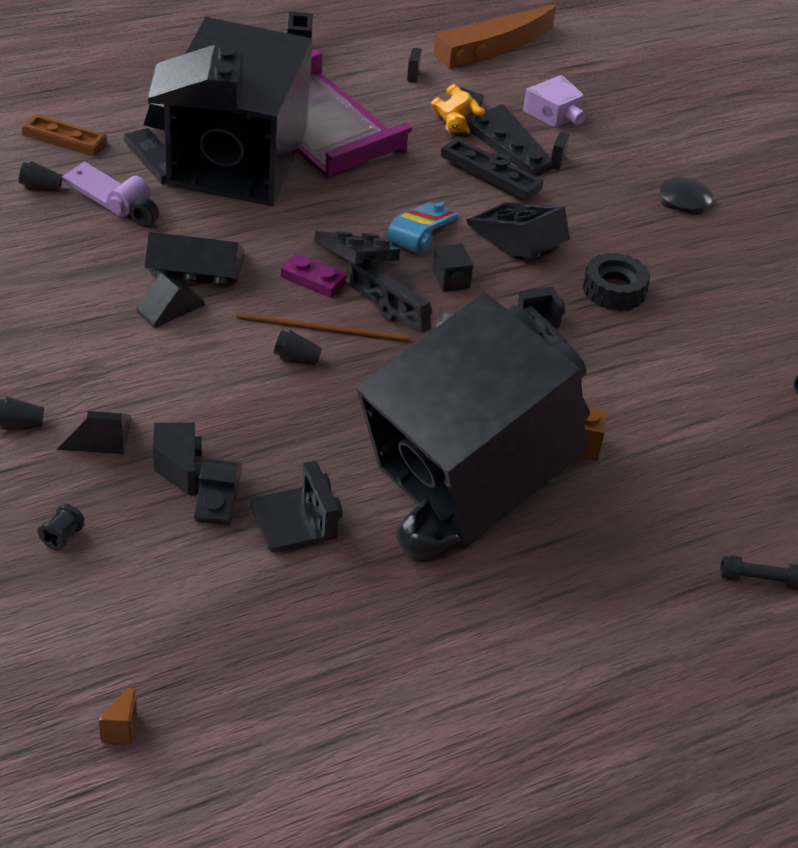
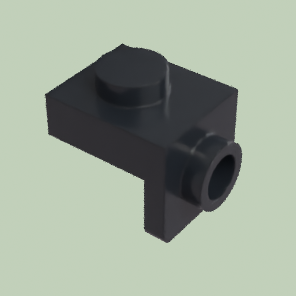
[517,287,565,328]

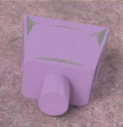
[523,75,586,127]

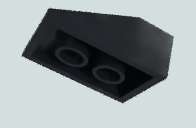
[148,45,244,112]
[466,202,570,260]

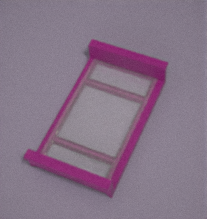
[297,49,412,179]

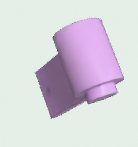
[62,161,151,216]

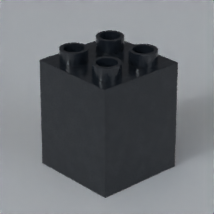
[164,16,312,207]
[356,292,590,549]

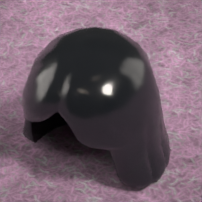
[396,497,461,561]

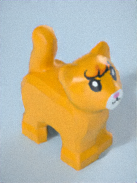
[430,84,485,134]

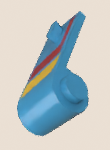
[387,202,458,254]

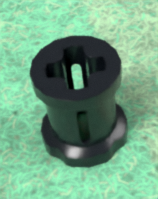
[37,503,85,551]

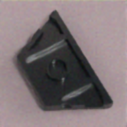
[314,231,401,264]

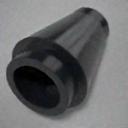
[18,161,63,191]
[273,330,322,365]
[0,396,44,429]

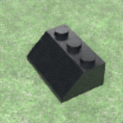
[144,232,245,285]

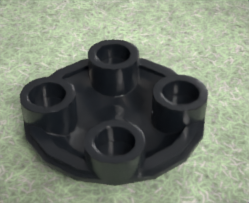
[660,177,713,215]

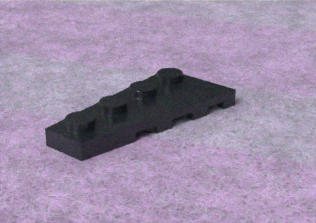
[466,104,553,177]

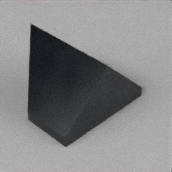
[56,411,131,454]

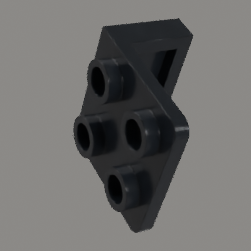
[251,460,343,552]

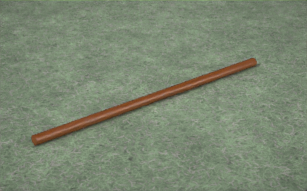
[237,313,409,342]

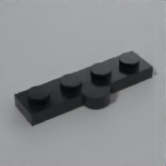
[441,137,544,201]
[349,260,432,333]

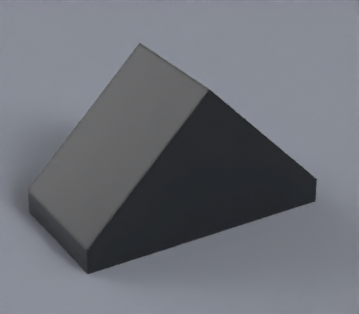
[137,273,205,329]

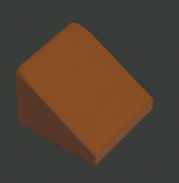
[99,688,137,745]

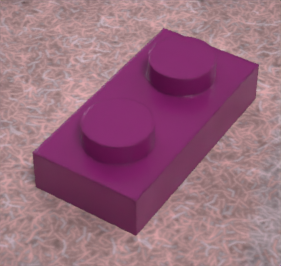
[280,253,347,298]

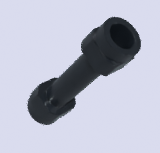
[720,555,798,589]

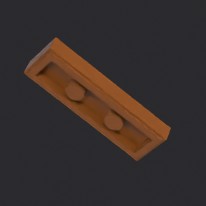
[22,114,107,156]

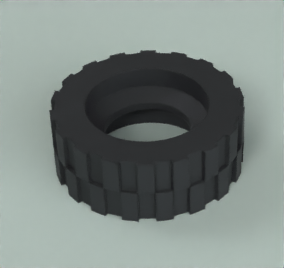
[583,253,650,311]

